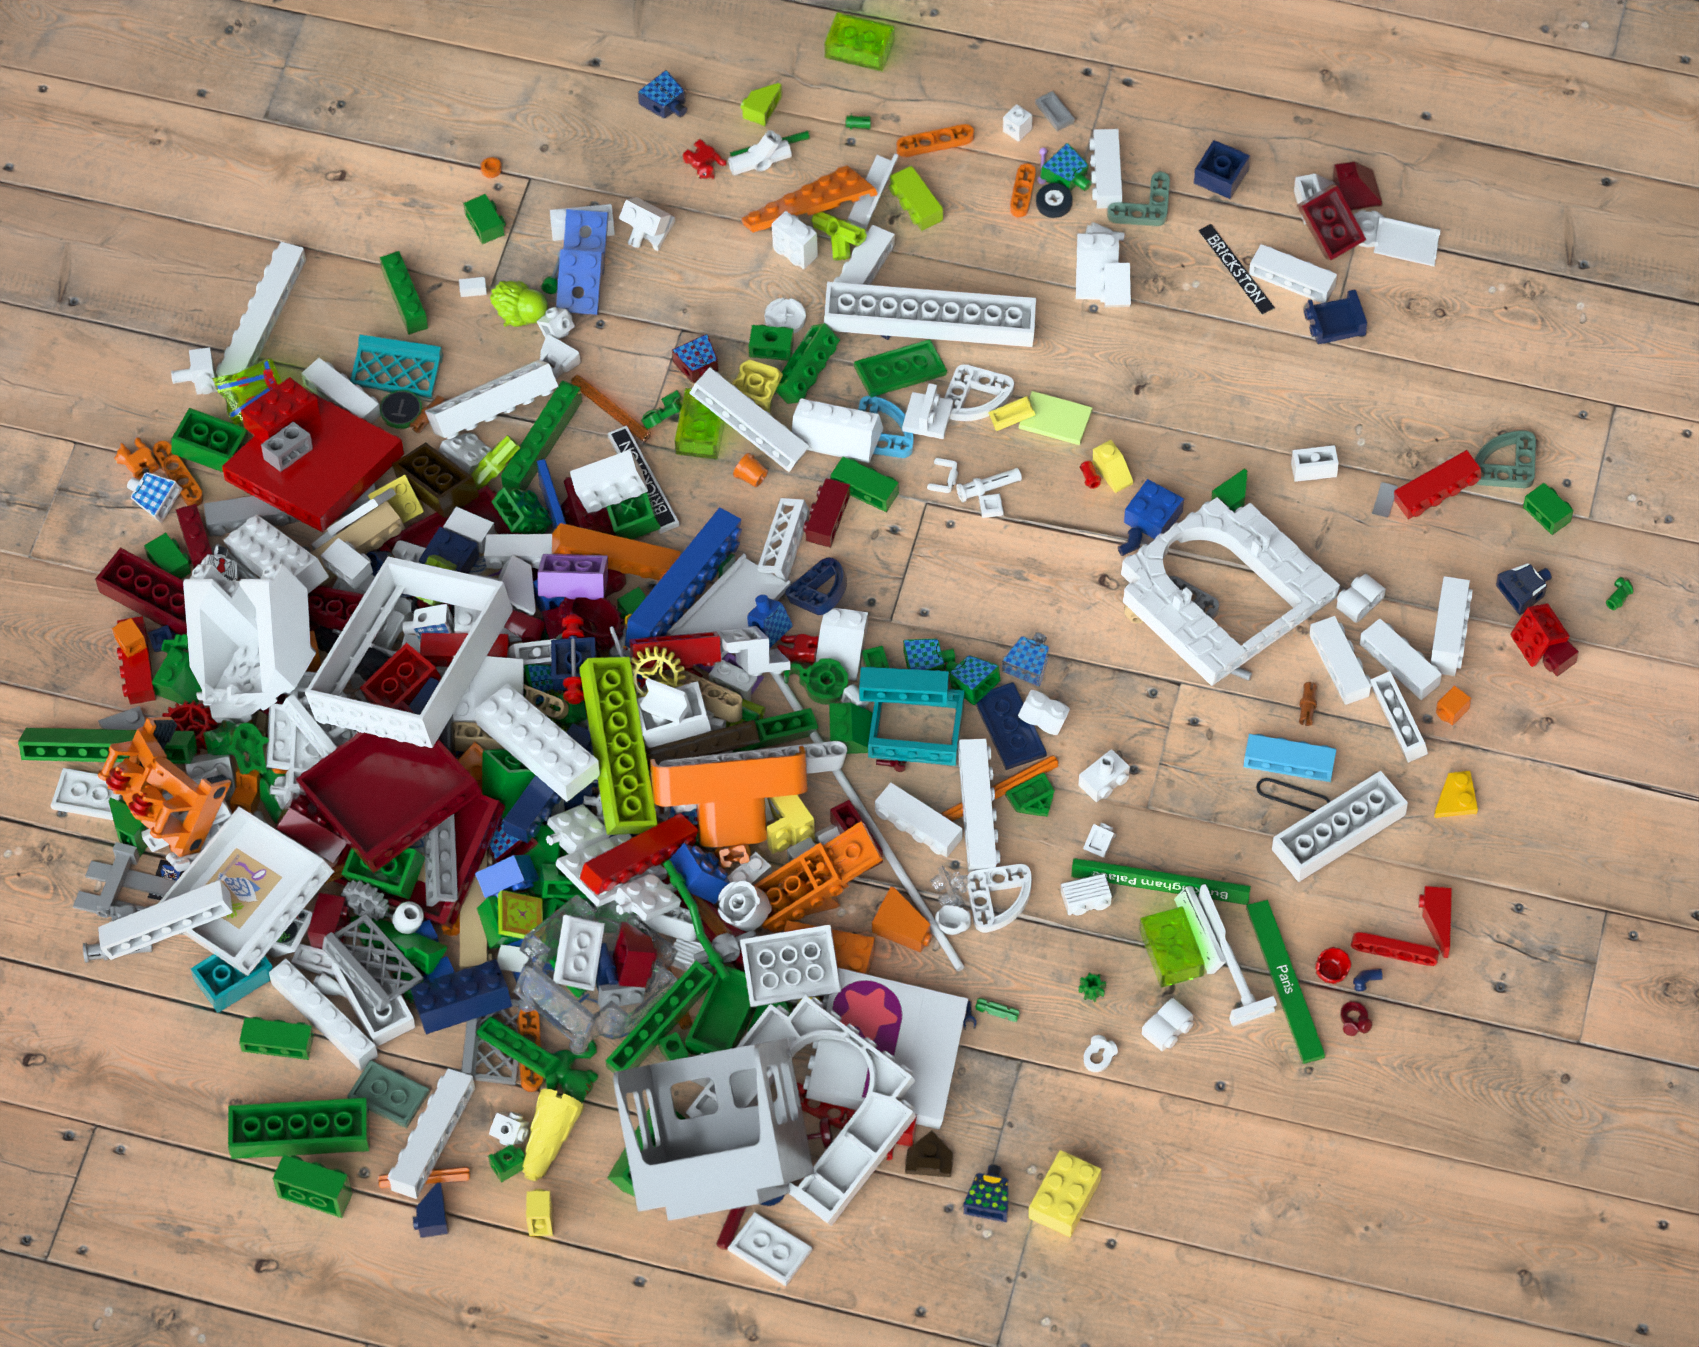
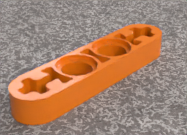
[896,124,974,157]
[153,441,203,506]
[517,1006,543,1092]

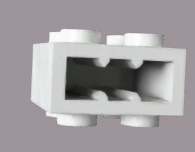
[772,211,818,269]

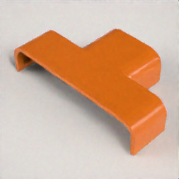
[650,746,808,847]

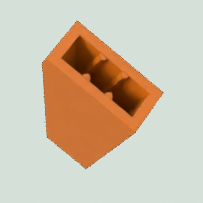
[872,887,933,953]

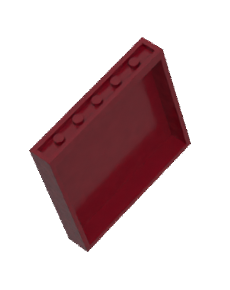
[295,701,482,873]

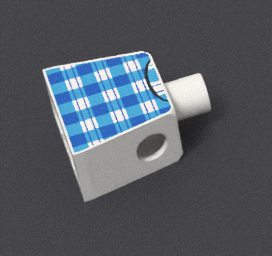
[127,473,183,523]
[403,604,455,643]

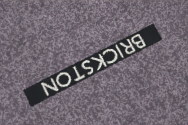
[1198,224,1275,314]

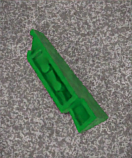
[351,915,447,975]

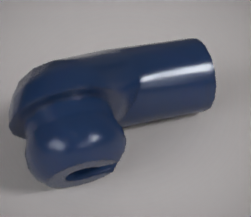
[1118,528,1142,556]
[1353,969,1382,991]

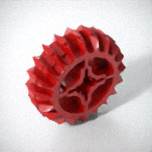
[162,700,218,755]

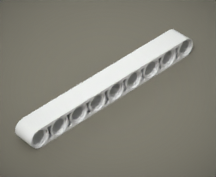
[659,741,847,774]

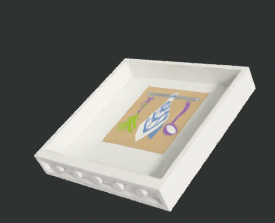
[158,807,334,976]

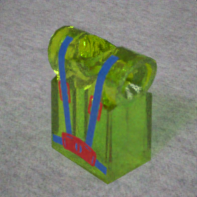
[212,358,282,425]

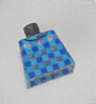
[1002,632,1049,687]

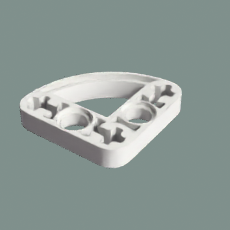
[944,364,1014,421]
[967,864,1031,932]

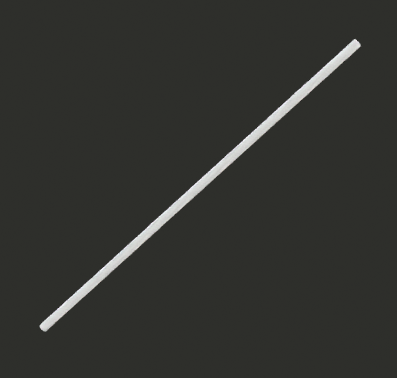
[771,673,965,971]

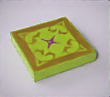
[498,890,543,942]

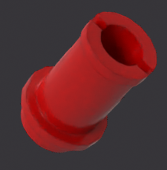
[1080,461,1101,489]

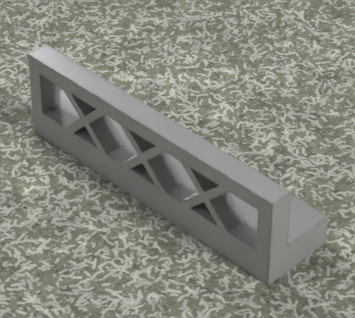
[424,814,458,906]

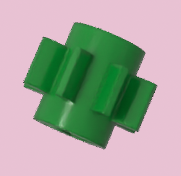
[1078,972,1106,1002]

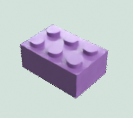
[538,554,608,600]

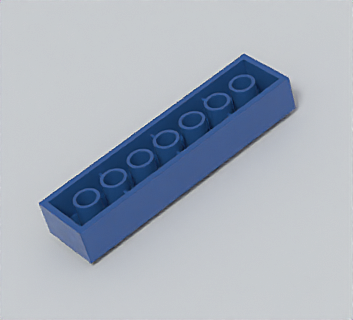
[625,507,742,648]

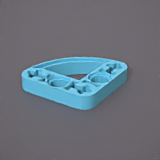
[858,396,913,458]

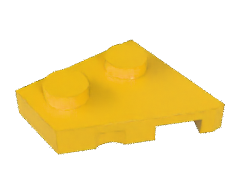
[1434,771,1478,818]

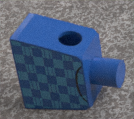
[747,594,793,649]

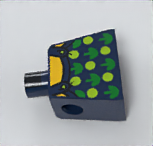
[964,1165,1008,1223]

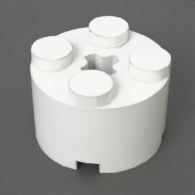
[718,881,772,931]

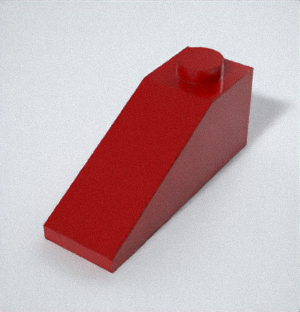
[1418,886,1452,958]

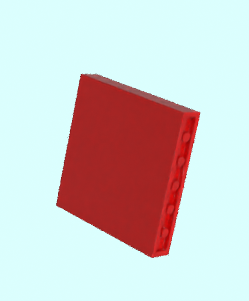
[222,392,404,533]

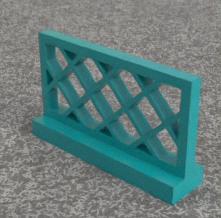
[350,334,444,398]

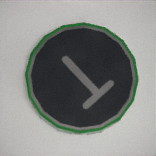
[380,390,422,429]

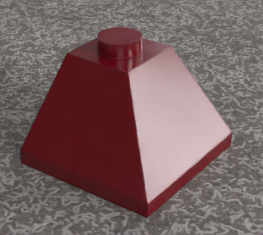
[1333,161,1382,210]

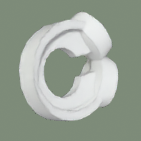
[1084,1035,1118,1072]

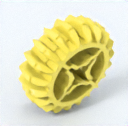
[631,646,685,699]

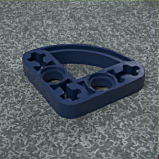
[785,557,847,615]

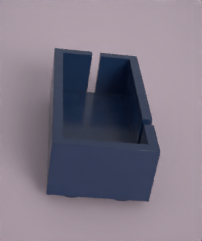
[410,959,513,1034]

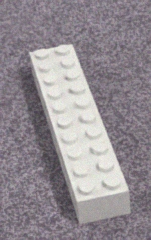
[824,282,1036,347]

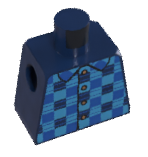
[638,70,687,119]

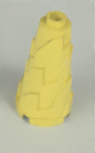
[523,1089,584,1181]

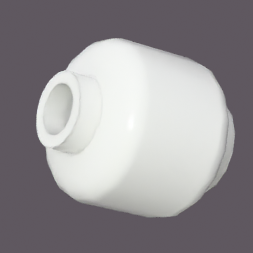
[392,902,424,934]

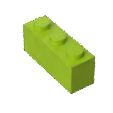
[889,166,943,231]

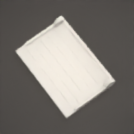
[1374,215,1440,266]

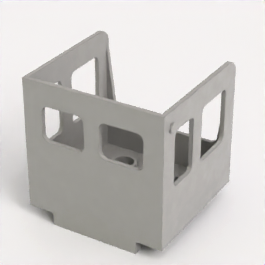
[613,1038,814,1221]

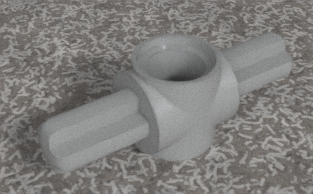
[693,931,757,965]

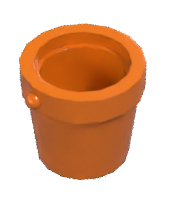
[733,453,768,487]

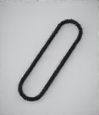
[1256,778,1330,813]

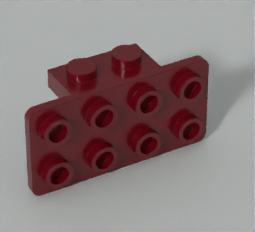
[560,477,616,536]

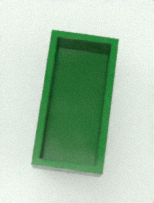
[685,965,756,1056]

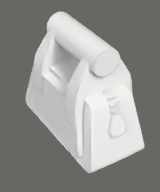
[540,335,581,379]

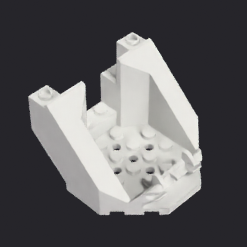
[183,564,316,723]

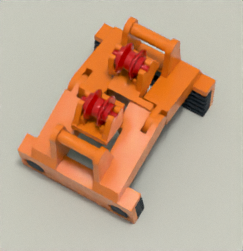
[98,717,231,857]

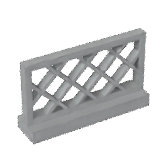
[322,914,423,1012]
[461,999,524,1085]

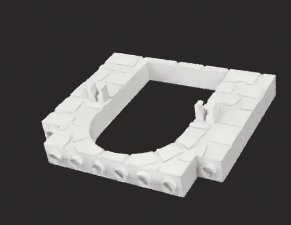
[1121,497,1340,686]
[686,996,916,1226]

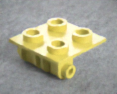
[368,475,424,524]

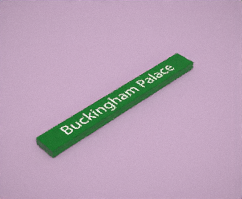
[1071,858,1251,905]

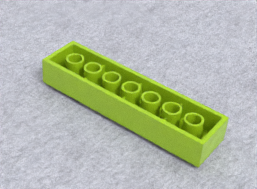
[580,657,657,835]

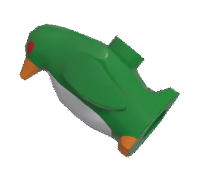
[260,768,288,824]

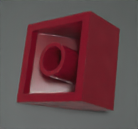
[613,922,657,988]

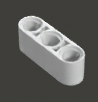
[635,907,701,941]

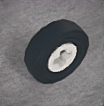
[1036,183,1072,218]

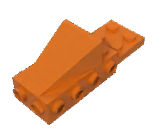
[754,821,883,933]

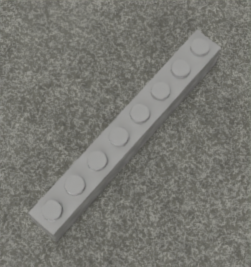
[204,483,376,536]

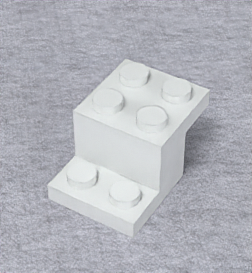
[714,626,790,676]

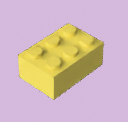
[1029,1150,1102,1238]

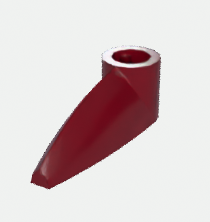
[504,610,545,643]

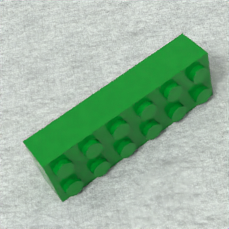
[228,1098,369,1159]

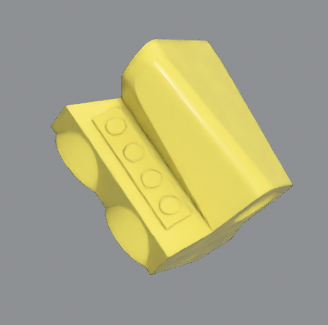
[732,360,783,413]

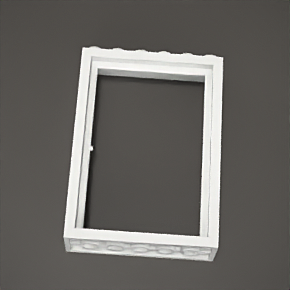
[305,557,513,748]

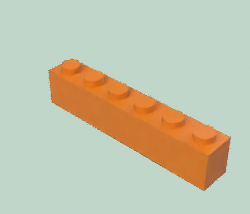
[552,523,680,581]

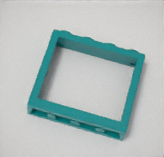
[868,689,964,766]

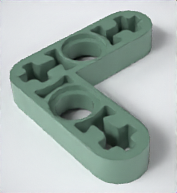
[1107,172,1170,226]

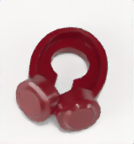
[1340,1002,1372,1036]

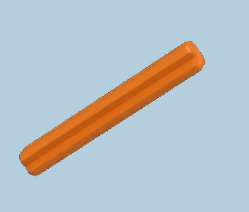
[378,1167,470,1188]

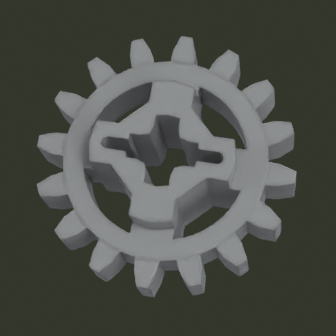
[341,880,389,921]

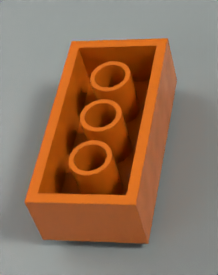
[784,920,875,975]

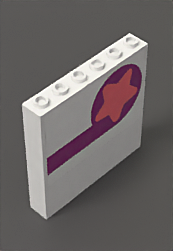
[803,968,968,1130]

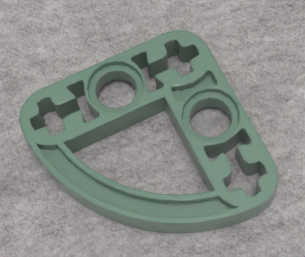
[1475,431,1536,488]

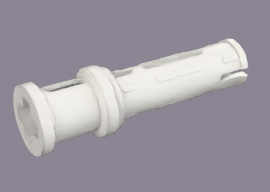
[956,468,1022,502]

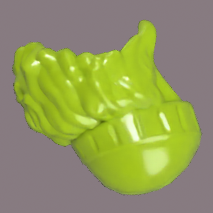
[490,280,548,327]

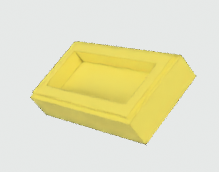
[988,396,1035,431]

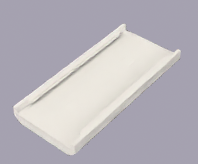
[667,554,791,667]

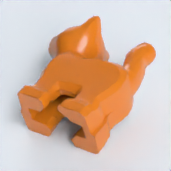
[114,438,159,480]
[714,844,751,868]

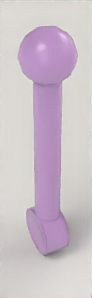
[1038,147,1048,184]

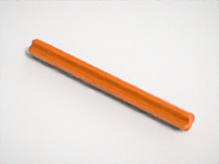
[941,755,1058,822]

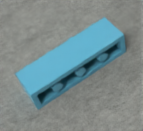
[1244,734,1336,782]

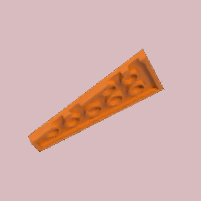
[741,165,878,233]

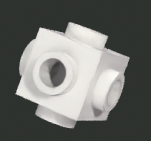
[537,307,575,339]
[489,1112,529,1146]

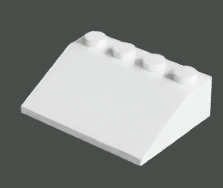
[740,925,841,1007]

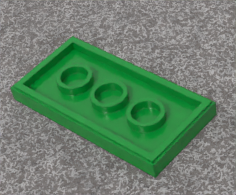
[853,339,947,398]

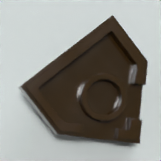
[905,1131,953,1177]

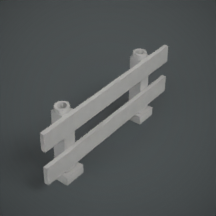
[73,842,185,935]

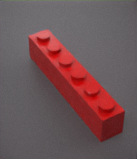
[580,813,698,896]

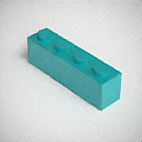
[859,667,949,706]

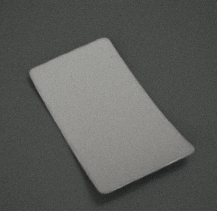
[1372,482,1398,518]

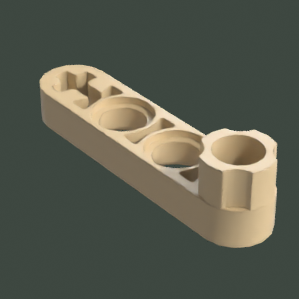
[523,684,569,720]

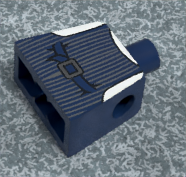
[1496,564,1552,615]

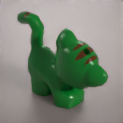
[546,1039,599,1103]

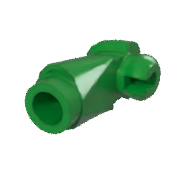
[1606,577,1633,610]

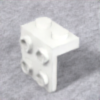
[438,433,492,474]

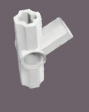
[728,130,792,175]

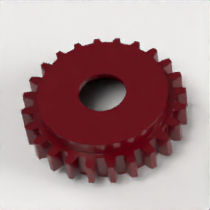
[557,597,625,652]

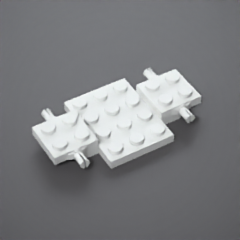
[266,671,357,807]
[546,804,681,921]

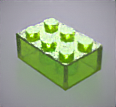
[824,12,895,72]
[675,388,725,460]
[1139,906,1205,988]

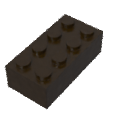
[392,442,479,518]

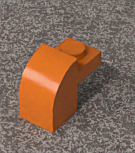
[230,767,260,815]

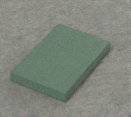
[347,1060,430,1129]

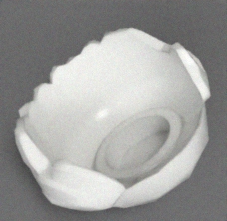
[935,905,971,935]

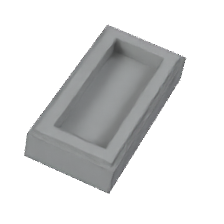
[1035,91,1074,131]

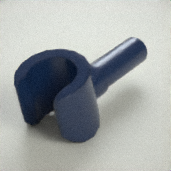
[963,1001,976,1030]

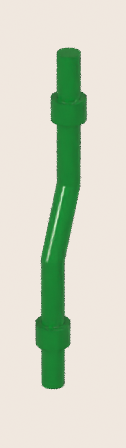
[663,860,730,981]

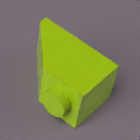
[741,83,782,126]

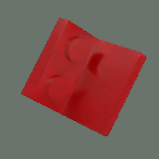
[1510,603,1570,667]

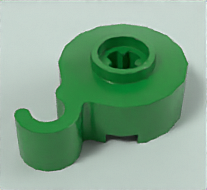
[784,658,848,705]

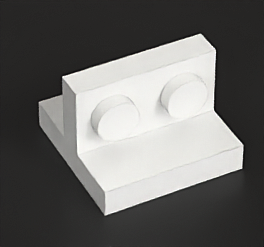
[902,384,953,439]

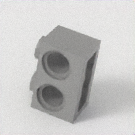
[261,422,313,472]

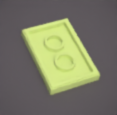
[1019,391,1092,445]

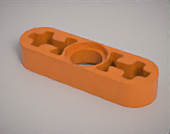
[1010,164,1036,218]

